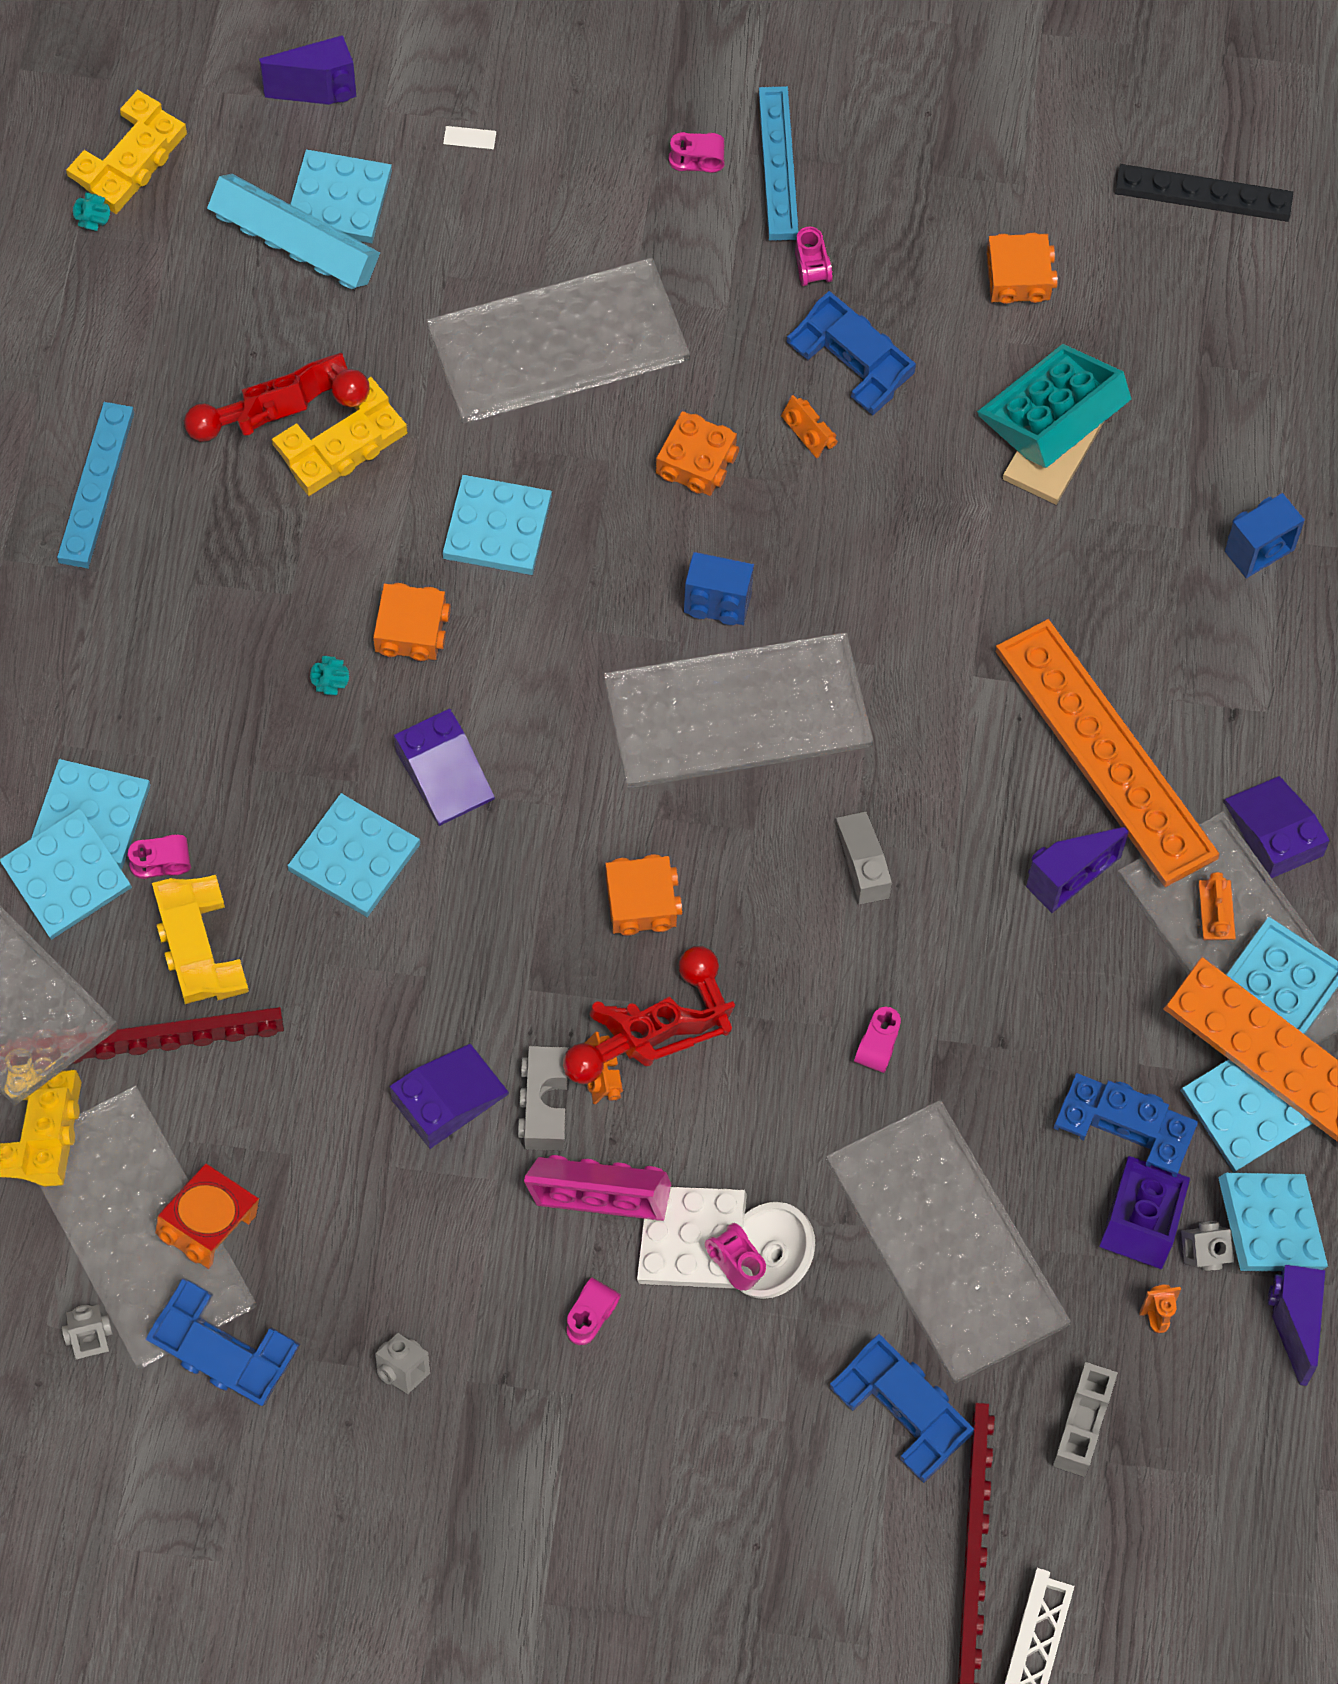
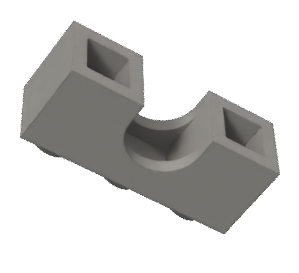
[518,1046,568,1151]
[1053,1362,1118,1477]

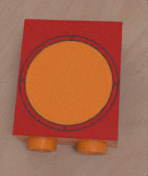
[155,1164,259,1269]

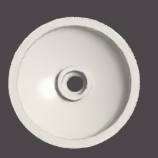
[738,1202,815,1299]

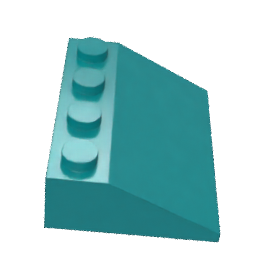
[977,344,1132,468]

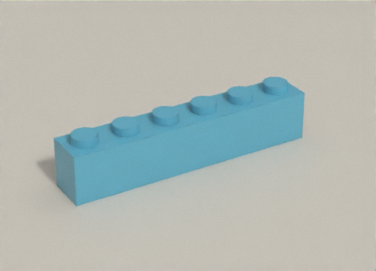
[207,174,380,289]

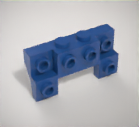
[787,291,916,415]
[1053,1073,1198,1178]
[145,1278,300,1406]
[829,1334,974,1483]

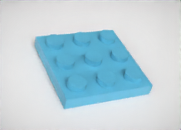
[290,149,392,243]
[443,475,552,575]
[31,759,151,869]
[288,793,420,918]
[0,808,132,940]
[1227,917,1338,1034]
[1180,1059,1313,1173]
[1218,1173,1328,1271]

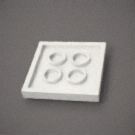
[637,1187,747,1288]

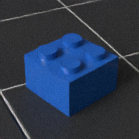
[1225,493,1305,578]
[684,552,754,625]

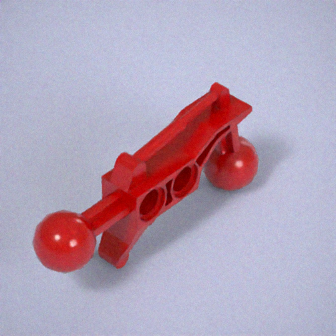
[184,353,370,442]
[563,946,735,1085]

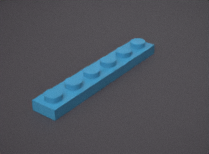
[759,86,799,240]
[57,402,134,569]

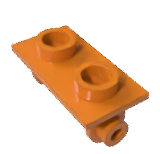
[781,395,838,458]
[1199,872,1236,940]
[585,1032,623,1104]
[1139,1285,1181,1333]

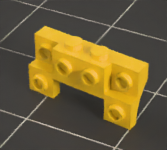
[66,90,187,214]
[272,377,407,496]
[152,875,249,1004]
[0,1065,82,1187]

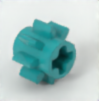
[73,192,110,231]
[310,656,349,695]

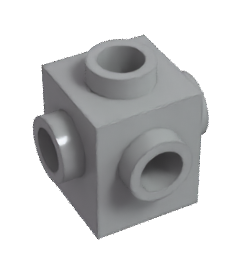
[1181,1221,1236,1271]
[62,1304,113,1359]
[375,1333,430,1394]

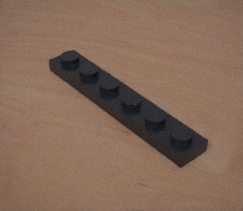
[1115,164,1294,222]

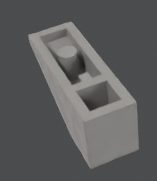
[835,812,892,905]

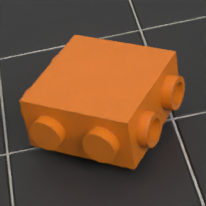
[986,233,1057,304]
[656,411,739,496]
[373,583,451,661]
[605,854,682,935]

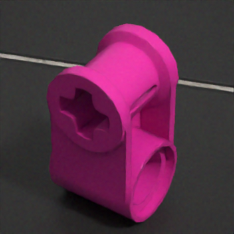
[668,132,725,173]
[795,227,832,286]
[128,834,191,879]
[854,1007,901,1073]
[705,1223,766,1291]
[566,1277,621,1345]

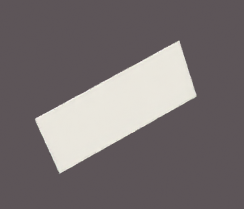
[443,126,496,149]

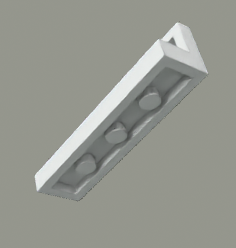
[1004,1568,1074,1684]

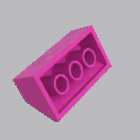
[524,1155,671,1221]

